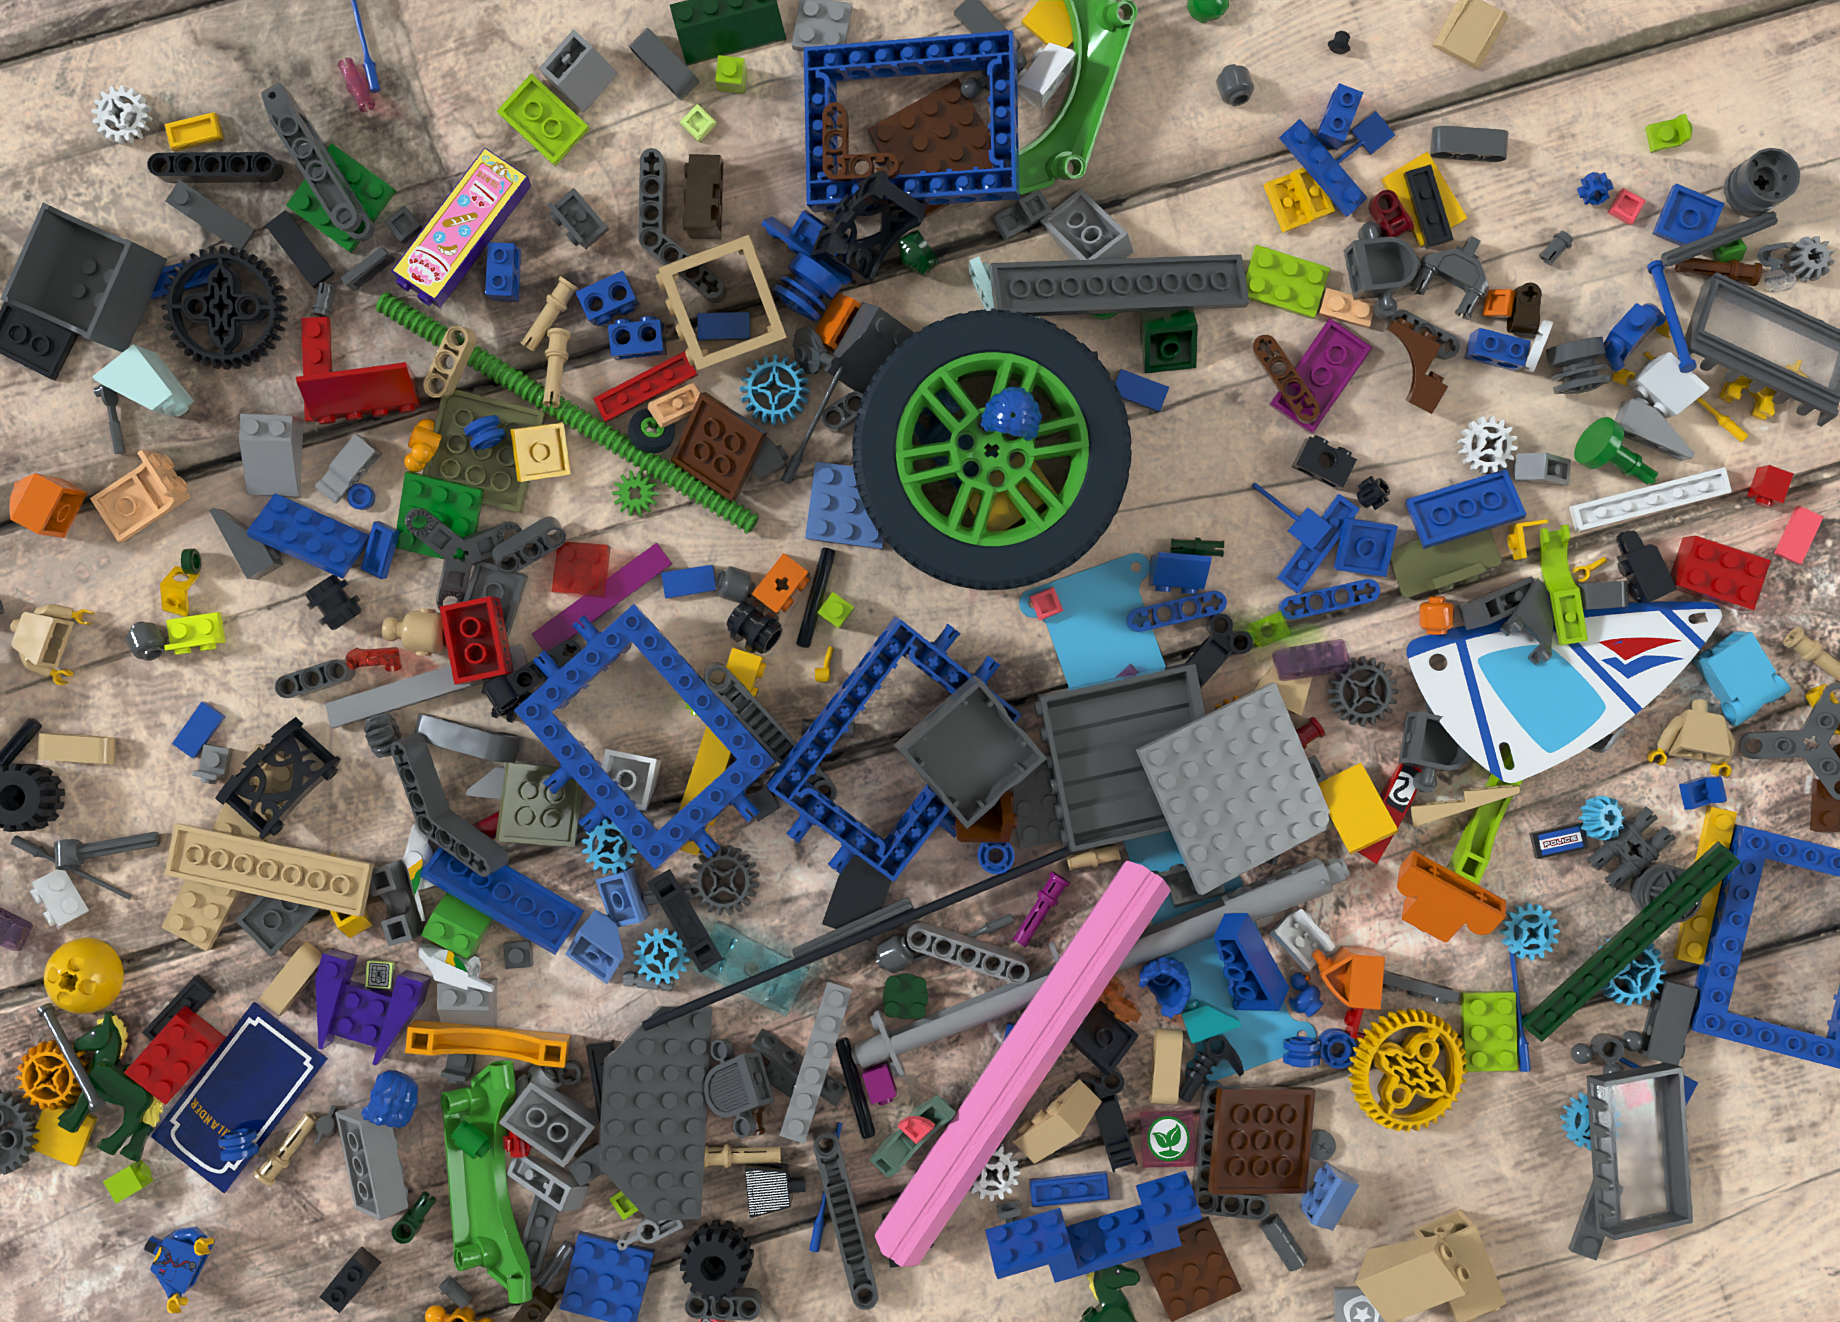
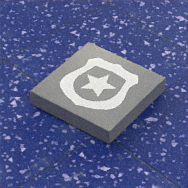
[1333,1286,1385,1322]

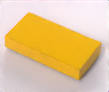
[164,112,224,152]

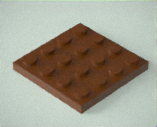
[867,78,993,219]
[1208,1086,1316,1195]

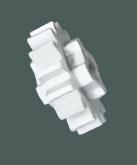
[91,85,153,145]
[1457,416,1518,474]
[971,1143,1020,1201]

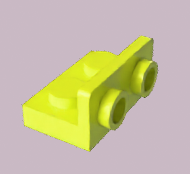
[164,612,226,655]

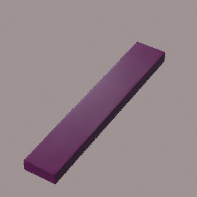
[532,543,673,651]

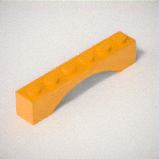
[405,1019,571,1068]

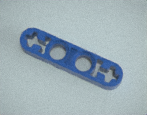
[1278,579,1380,620]
[1126,591,1227,632]

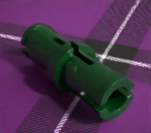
[1171,537,1224,557]

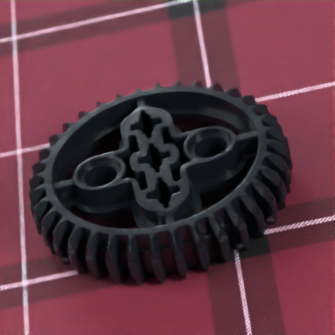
[160,246,289,370]

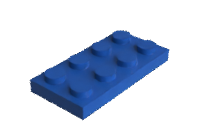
[1405,469,1526,549]
[247,493,369,579]

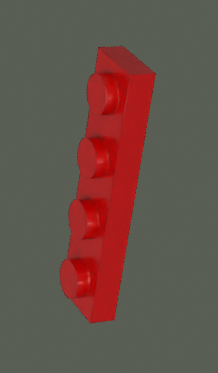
[301,317,332,422]
[593,351,698,423]

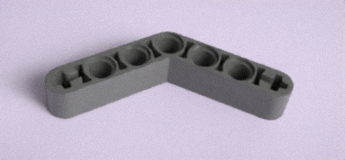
[638,148,727,303]
[391,732,509,877]

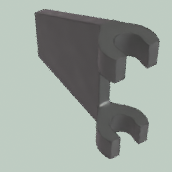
[1500,578,1554,665]

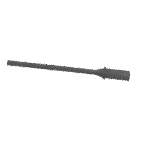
[781,365,845,484]
[11,835,132,900]
[912,913,1015,964]

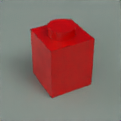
[1747,465,1794,508]

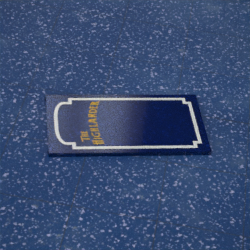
[151,1002,328,1193]

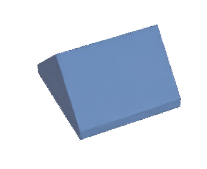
[595,867,650,927]

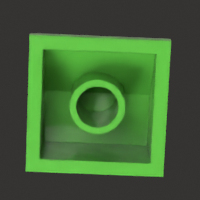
[421,893,493,959]

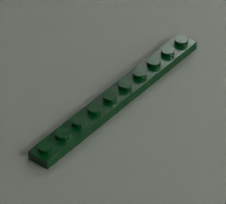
[1521,841,1741,1042]

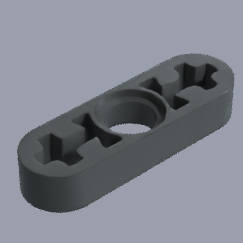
[1387,310,1460,360]

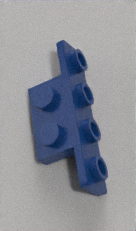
[761,210,853,285]

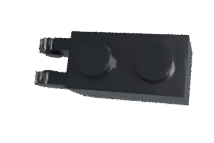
[1616,530,1677,603]

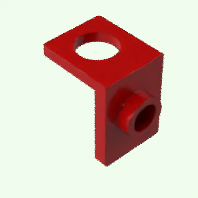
[1344,1007,1366,1039]

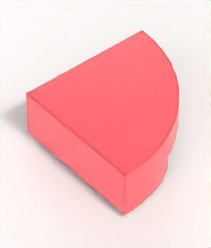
[897,1116,935,1144]

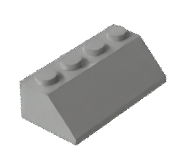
[335,1107,408,1221]

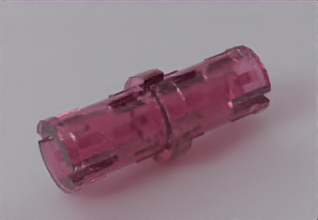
[337,58,375,112]

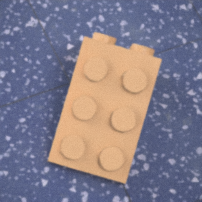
[90,449,191,542]

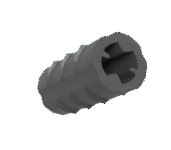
[1259,1213,1308,1271]

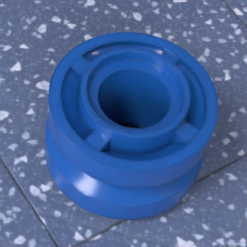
[464,415,507,450]
[977,842,1015,874]
[1317,1028,1357,1069]
[1283,1036,1320,1068]
[218,1129,259,1161]

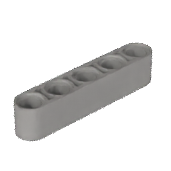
[907,921,1030,984]

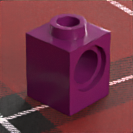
[862,1061,897,1105]

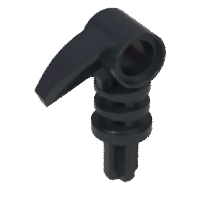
[1178,1033,1244,1103]

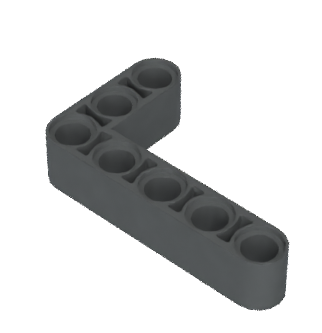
[1192,1081,1270,1220]

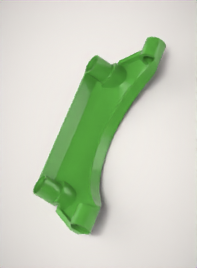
[1019,0,1138,195]
[441,1060,533,1304]

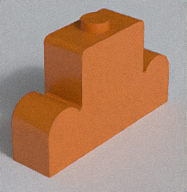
[1397,850,1506,942]

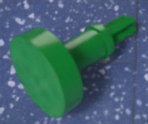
[1574,417,1659,485]

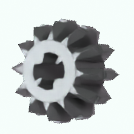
[364,713,402,758]

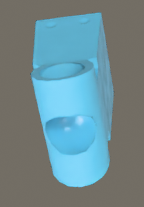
[1692,631,1791,727]

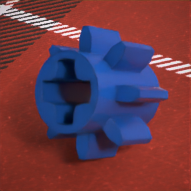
[1577,172,1614,205]

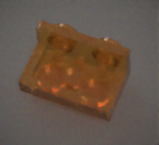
[1102,977,1142,1023]

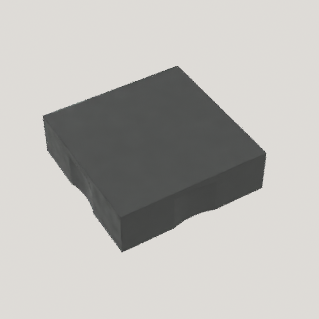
[894,675,1047,829]

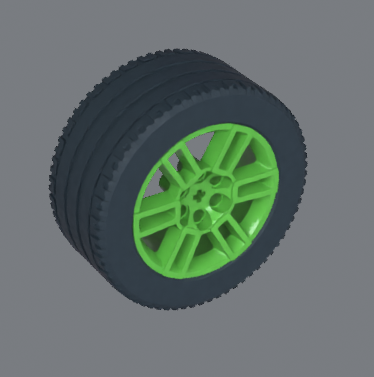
[852,309,1132,590]

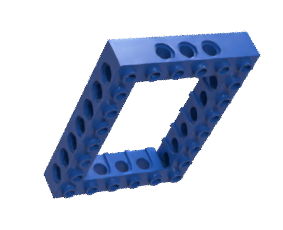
[804,30,1020,213]
[1691,824,1840,1069]

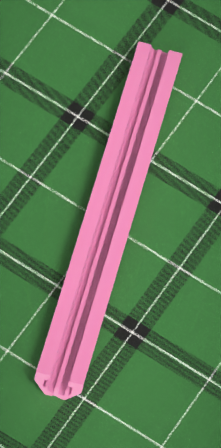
[874,861,1171,1267]

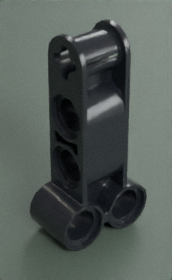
[1185,614,1253,689]
[484,640,581,716]
[1074,1067,1138,1173]

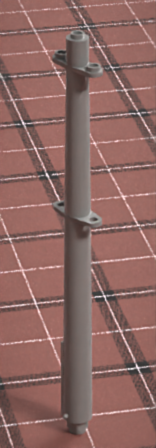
[851,857,1350,1078]

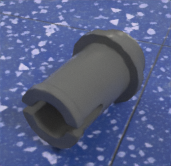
[1539,231,1573,266]
[312,283,336,318]
[438,1275,473,1309]

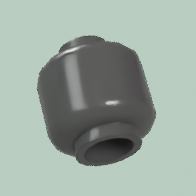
[1216,64,1254,106]
[715,566,755,603]
[126,621,167,661]
[876,934,916,973]

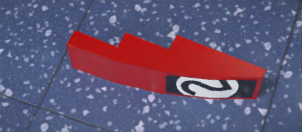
[1357,764,1422,864]

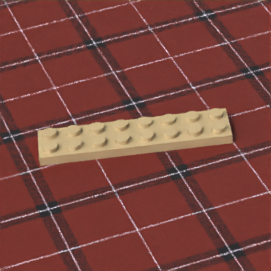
[161,744,293,951]
[164,823,374,917]

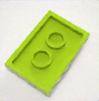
[496,73,590,167]
[1245,244,1330,319]
[1460,991,1518,1072]

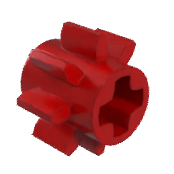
[503,1130,534,1158]

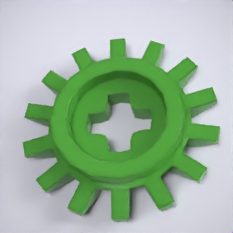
[612,470,659,517]

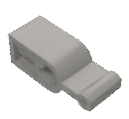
[315,434,382,504]
[616,1216,687,1250]

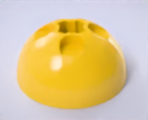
[44,937,124,1014]

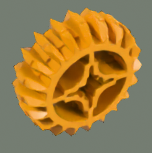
[15,1039,89,1111]

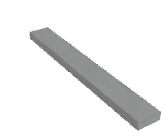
[325,644,528,729]

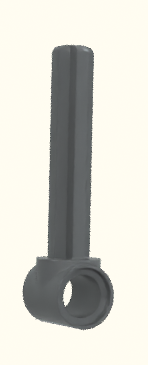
[54,832,161,870]

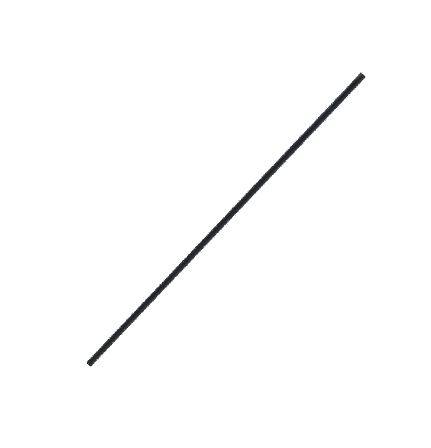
[642,846,1085,1031]

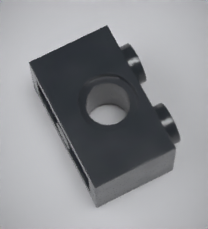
[1291,435,1357,490]
[320,1247,382,1314]

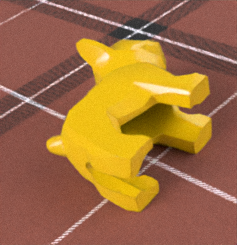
[1719,359,1809,420]

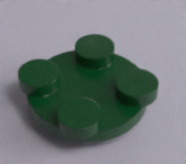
[883,973,928,1019]

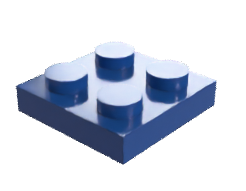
[1652,183,1725,246]
[1334,517,1398,577]

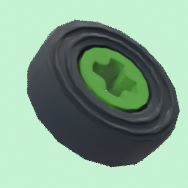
[628,408,675,454]

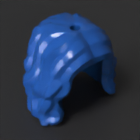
[980,387,1042,441]
[1139,955,1191,1019]
[361,1070,418,1128]

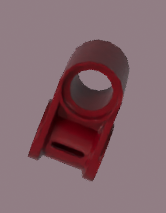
[1368,190,1414,237]

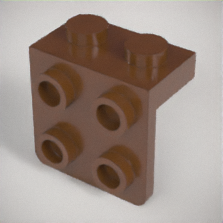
[954,790,1018,843]

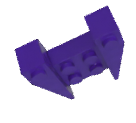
[315,948,432,1065]

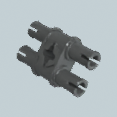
[1587,807,1676,891]

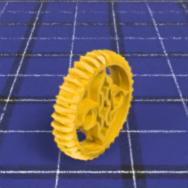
[1348,1008,1468,1132]

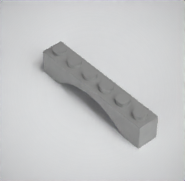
[780,980,853,1144]

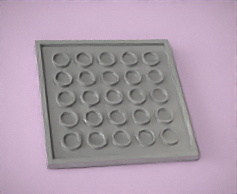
[1136,682,1334,895]

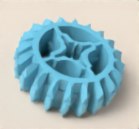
[739,354,810,426]
[1598,939,1666,1005]

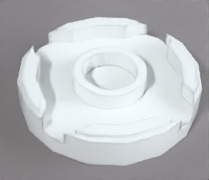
[1524,319,1554,372]

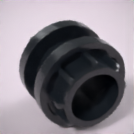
[305,574,362,630]
[727,601,783,654]

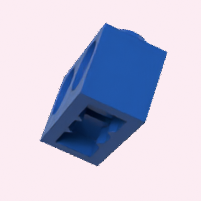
[1315,83,1364,150]
[485,242,521,302]
[576,270,640,326]
[608,316,667,360]
[1464,328,1531,371]

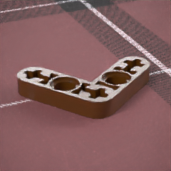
[822,102,901,183]

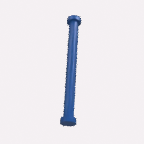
[1647,260,1697,373]

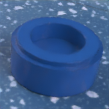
[347,484,376,510]

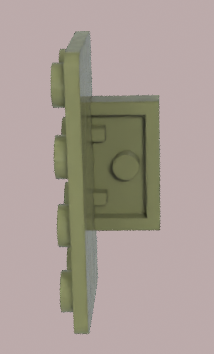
[1390,529,1501,598]

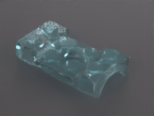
[693,920,811,1016]

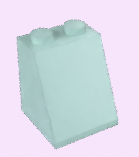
[92,344,194,417]

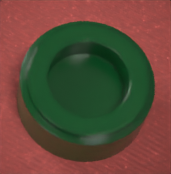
[181,548,201,575]

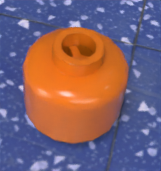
[1419,596,1454,635]

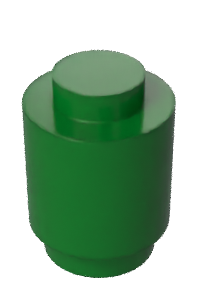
[451,1121,491,1159]

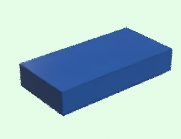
[697,312,751,341]
[1115,369,1169,412]
[361,521,400,579]
[661,565,716,599]
[172,701,226,759]

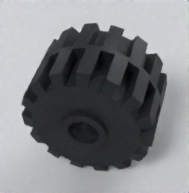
[0,764,65,832]
[680,1220,754,1301]

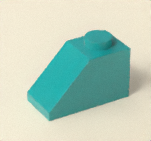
[1180,999,1242,1044]

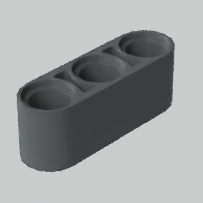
[629,28,700,101]
[1430,126,1509,162]
[492,516,566,575]
[275,659,356,698]
[685,1288,763,1321]

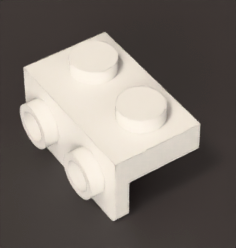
[30,870,89,930]
[1270,908,1335,971]

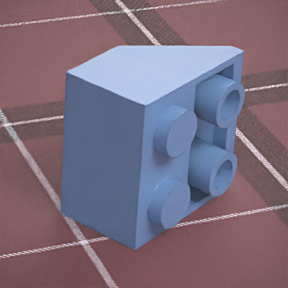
[1301,1162,1359,1231]

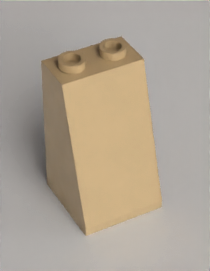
[1413,1209,1507,1322]
[1355,1235,1472,1322]

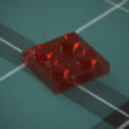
[551,541,611,598]

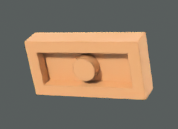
[1317,288,1376,329]
[648,383,700,429]

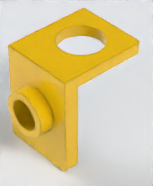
[1507,519,1548,560]
[160,566,200,617]

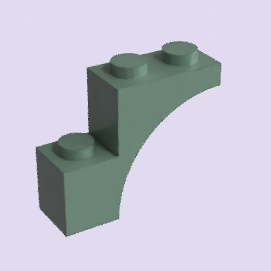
[869,1095,956,1178]

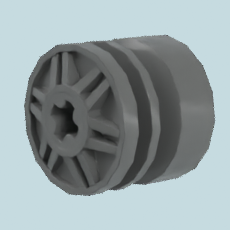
[1724,148,1800,217]
[1546,337,1611,395]
[1630,862,1703,923]

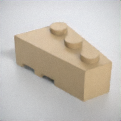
[1013,1079,1102,1164]

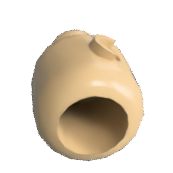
[382,608,447,656]

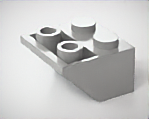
[538,29,618,113]

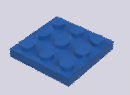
[560,1231,655,1322]

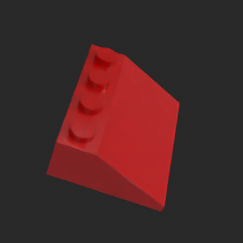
[296,362,421,425]

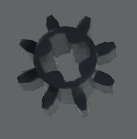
[1357,476,1390,510]

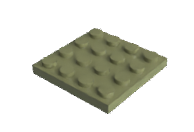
[422,389,547,514]

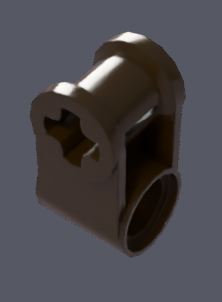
[1507,282,1542,335]

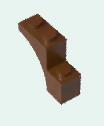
[1386,318,1448,414]

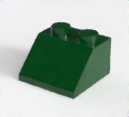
[1140,310,1198,374]

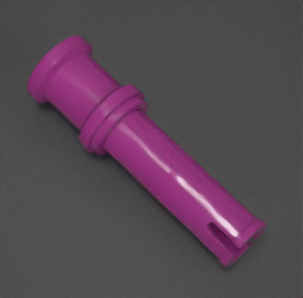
[1013,871,1071,947]

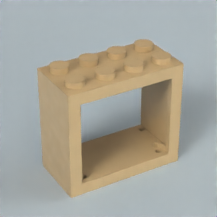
[656,234,787,370]

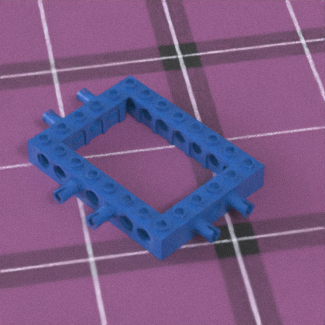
[514,604,777,869]
[766,617,1022,882]

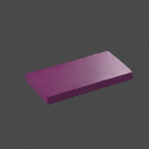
[1269,318,1373,434]

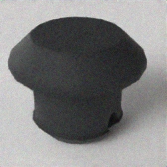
[1328,31,1350,54]

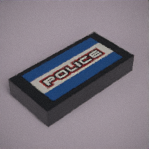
[1529,822,1589,859]

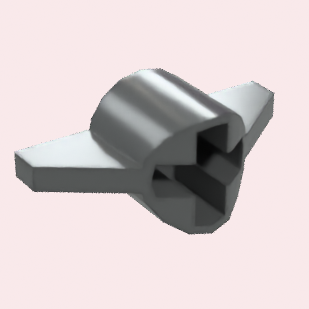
[314,1105,337,1146]

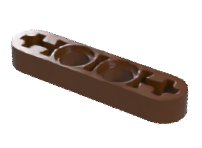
[1253,335,1320,424]

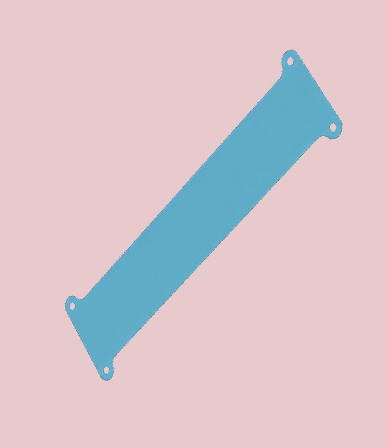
[1019,553,1316,1086]

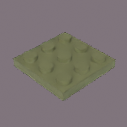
[496,762,583,847]

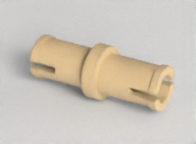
[1067,843,1121,871]

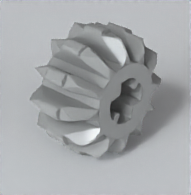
[1784,236,1835,282]

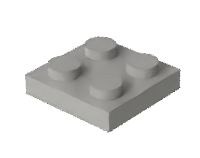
[792,0,852,51]

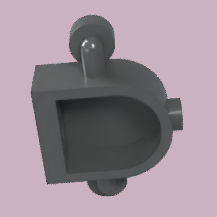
[1343,221,1421,319]
[1398,702,1472,793]
[704,1039,775,1138]

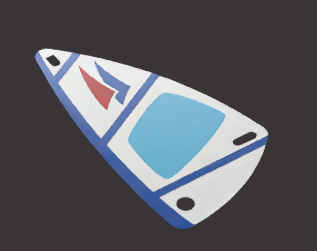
[1406,602,1722,783]

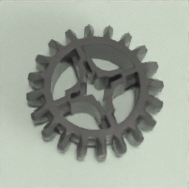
[1326,656,1399,727]
[690,845,760,915]

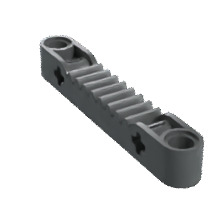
[703,662,837,801]
[813,1126,878,1310]

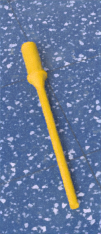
[1643,351,1749,442]

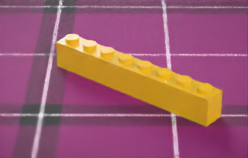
[679,647,767,856]

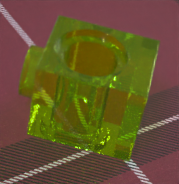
[1247,611,1291,647]

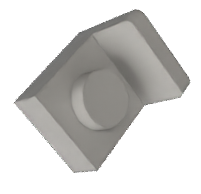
[192,744,233,784]

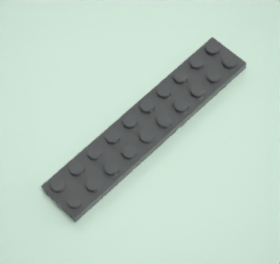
[989,254,1250,316]

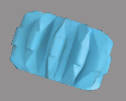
[1578,796,1626,840]

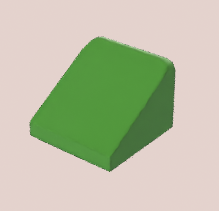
[1712,239,1747,262]

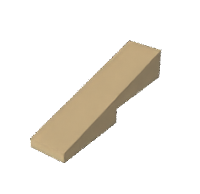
[1410,784,1520,828]

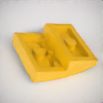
[1263,167,1335,233]

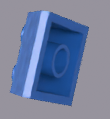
[1149,552,1212,595]

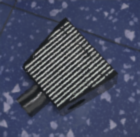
[745,1163,806,1218]

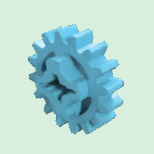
[582,818,639,874]
[1499,902,1560,961]
[633,928,690,985]
[1560,1092,1621,1150]

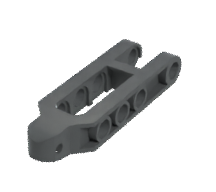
[261,82,374,241]

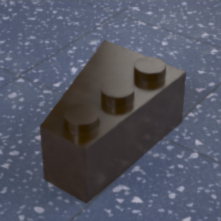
[683,154,724,239]

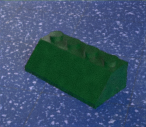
[670,0,787,66]

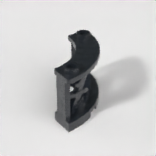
[810,170,927,285]
[215,717,341,840]

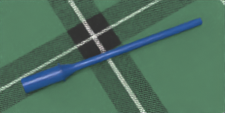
[351,0,380,93]
[1509,945,1531,1072]
[809,1122,842,1252]

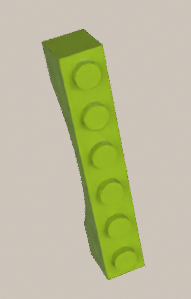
[1447,742,1524,885]

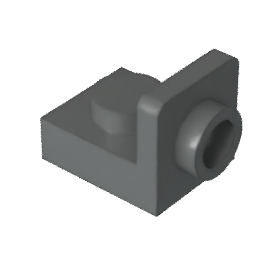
[440,1054,477,1084]

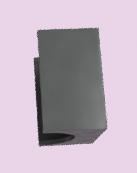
[0,203,167,353]

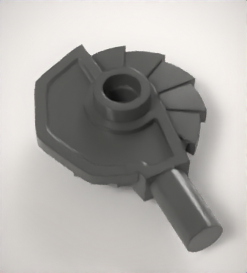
[792,326,840,374]

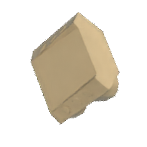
[1433,0,1508,69]

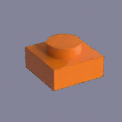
[1482,289,1516,318]

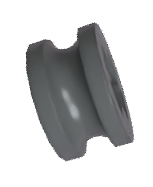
[558,1060,584,1086]

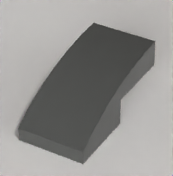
[992,189,1053,241]

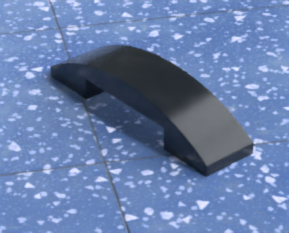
[647,869,723,973]

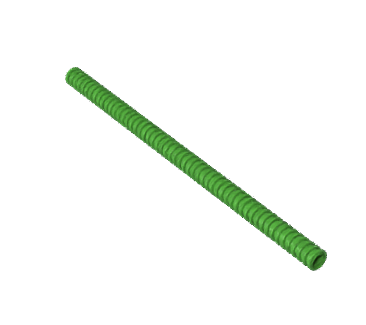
[376,292,759,534]

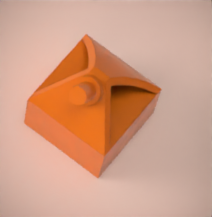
[10,473,88,538]
[1311,945,1385,1010]

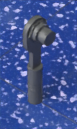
[94,384,125,454]

